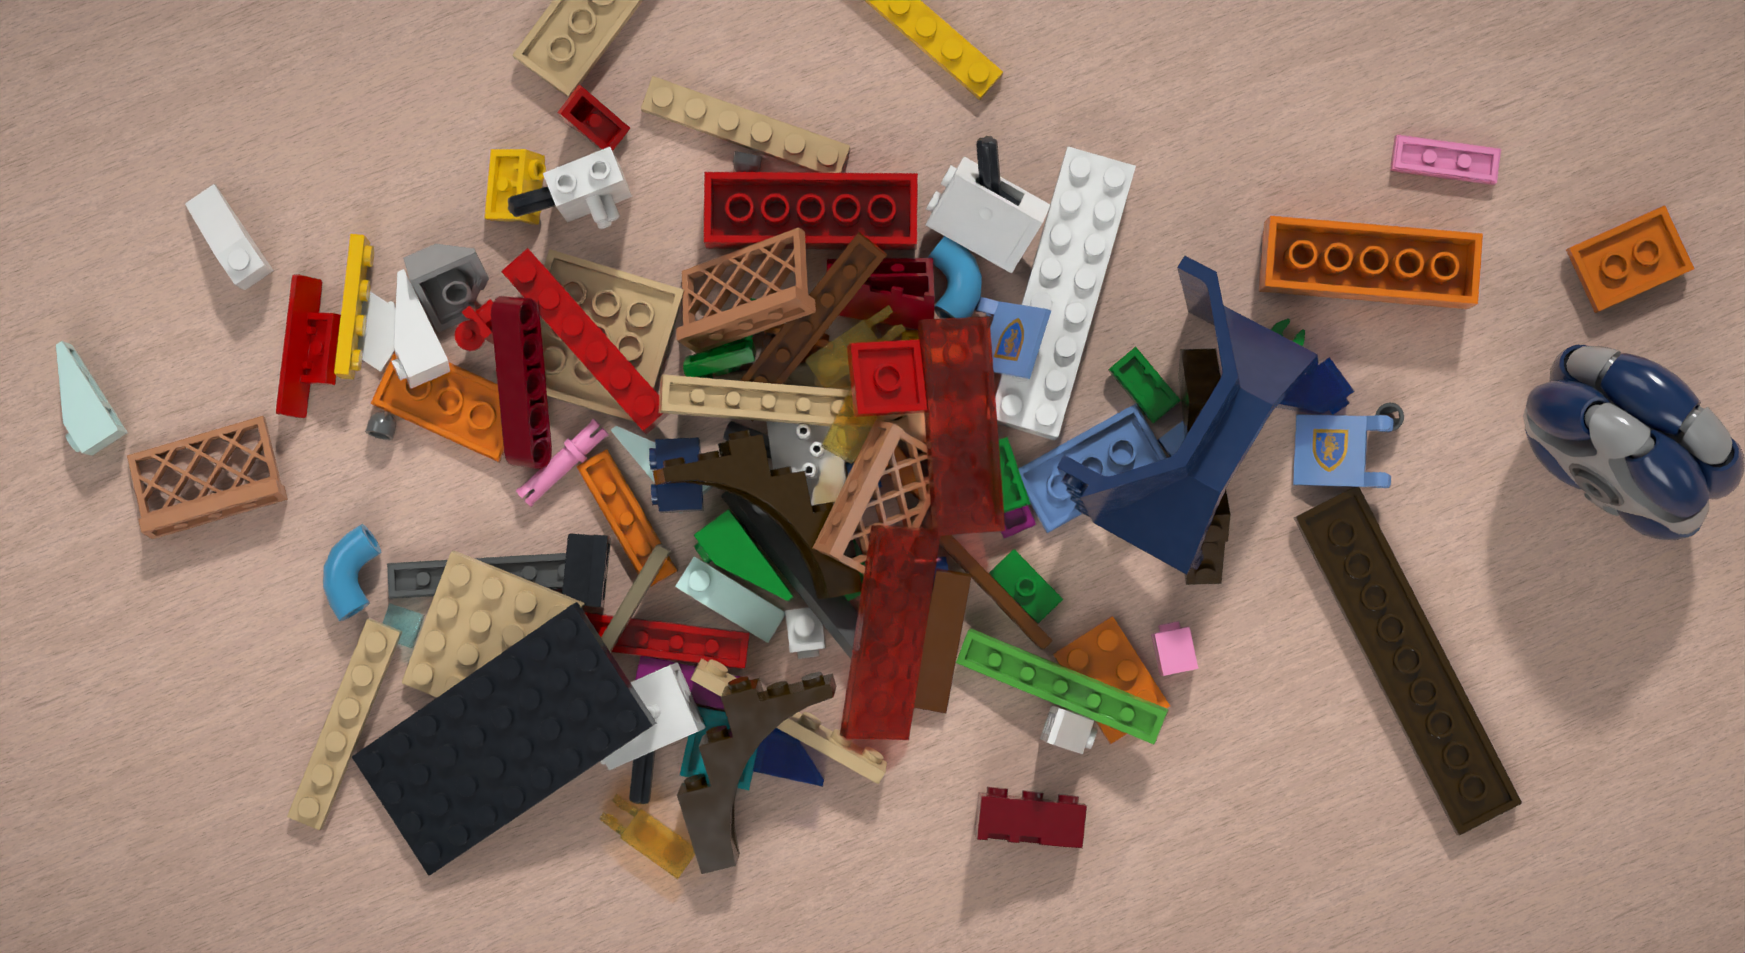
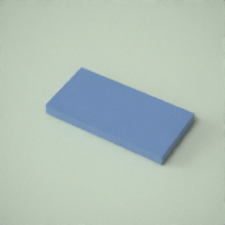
[1019,403,1167,533]

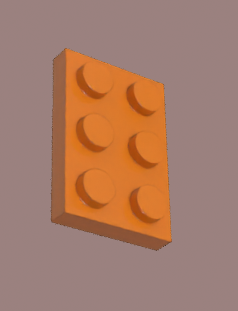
[1566,205,1695,313]
[1053,616,1170,744]

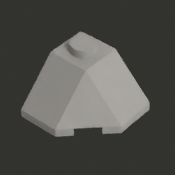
[403,244,489,332]

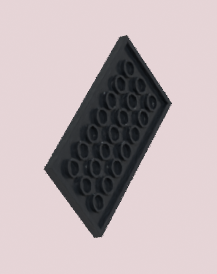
[352,602,657,876]

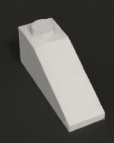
[185,184,274,290]
[391,269,450,388]
[1040,705,1097,754]

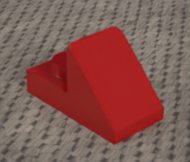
[557,85,630,151]

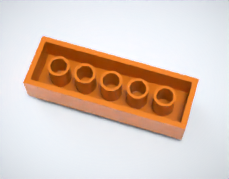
[1259,216,1483,309]

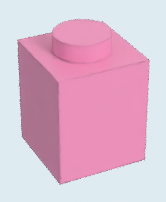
[1151,621,1199,676]

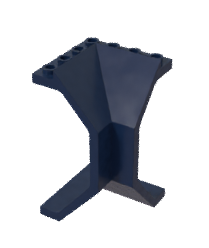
[1057,255,1319,575]

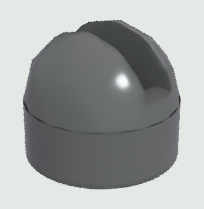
[733,151,762,172]
[1376,402,1404,431]
[365,412,396,440]

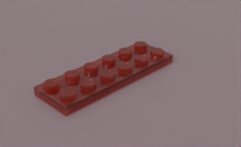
[917,316,1005,536]
[840,525,941,740]

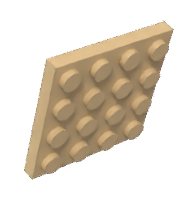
[540,249,684,423]
[401,551,585,697]

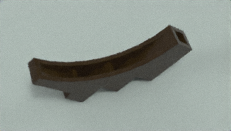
[1178,348,1231,585]
[653,430,863,599]
[677,672,837,874]

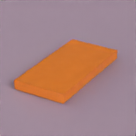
[370,352,504,463]

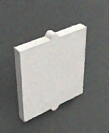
[358,292,396,372]

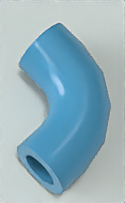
[928,236,982,329]
[323,524,382,621]

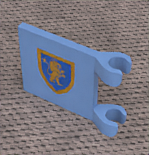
[968,297,1051,379]
[1293,415,1394,488]

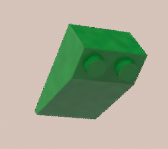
[693,509,795,602]

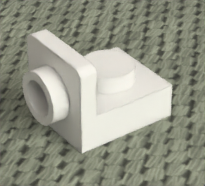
[785,607,826,659]

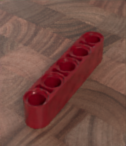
[491,296,552,469]

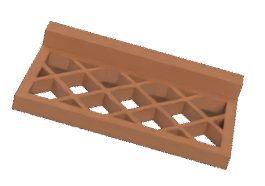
[676,228,816,353]
[127,416,288,540]
[813,419,952,588]

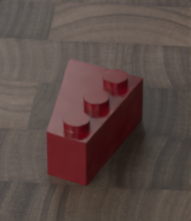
[827,258,935,332]
[974,786,1087,849]

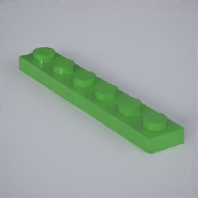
[956,628,1169,745]

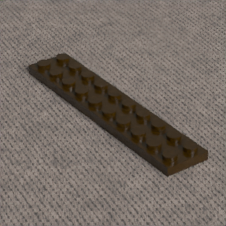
[1294,487,1522,836]

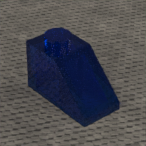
[1276,357,1355,415]
[753,728,825,787]

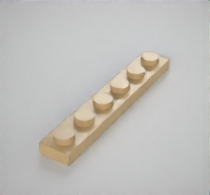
[641,76,850,173]
[659,375,873,429]
[287,618,402,830]
[691,658,887,784]

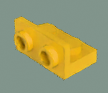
[484,149,546,225]

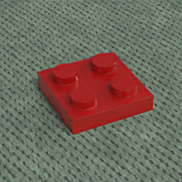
[847,339,928,417]

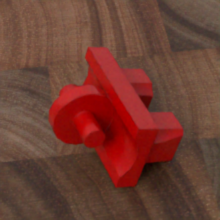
[454,299,494,351]

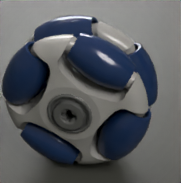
[1523,345,1745,540]

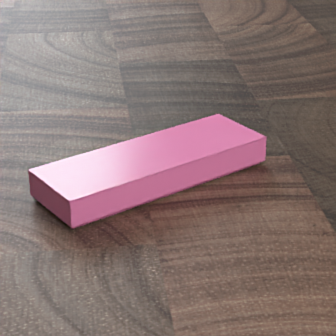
[1390,135,1501,185]

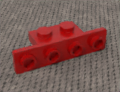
[276,274,341,418]

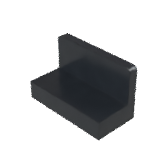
[562,533,611,608]

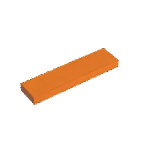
[576,449,678,587]

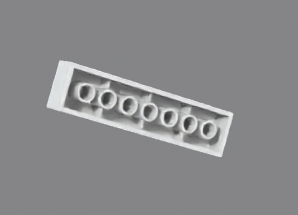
[988,146,1136,440]

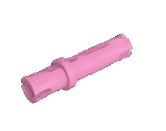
[516,418,609,507]

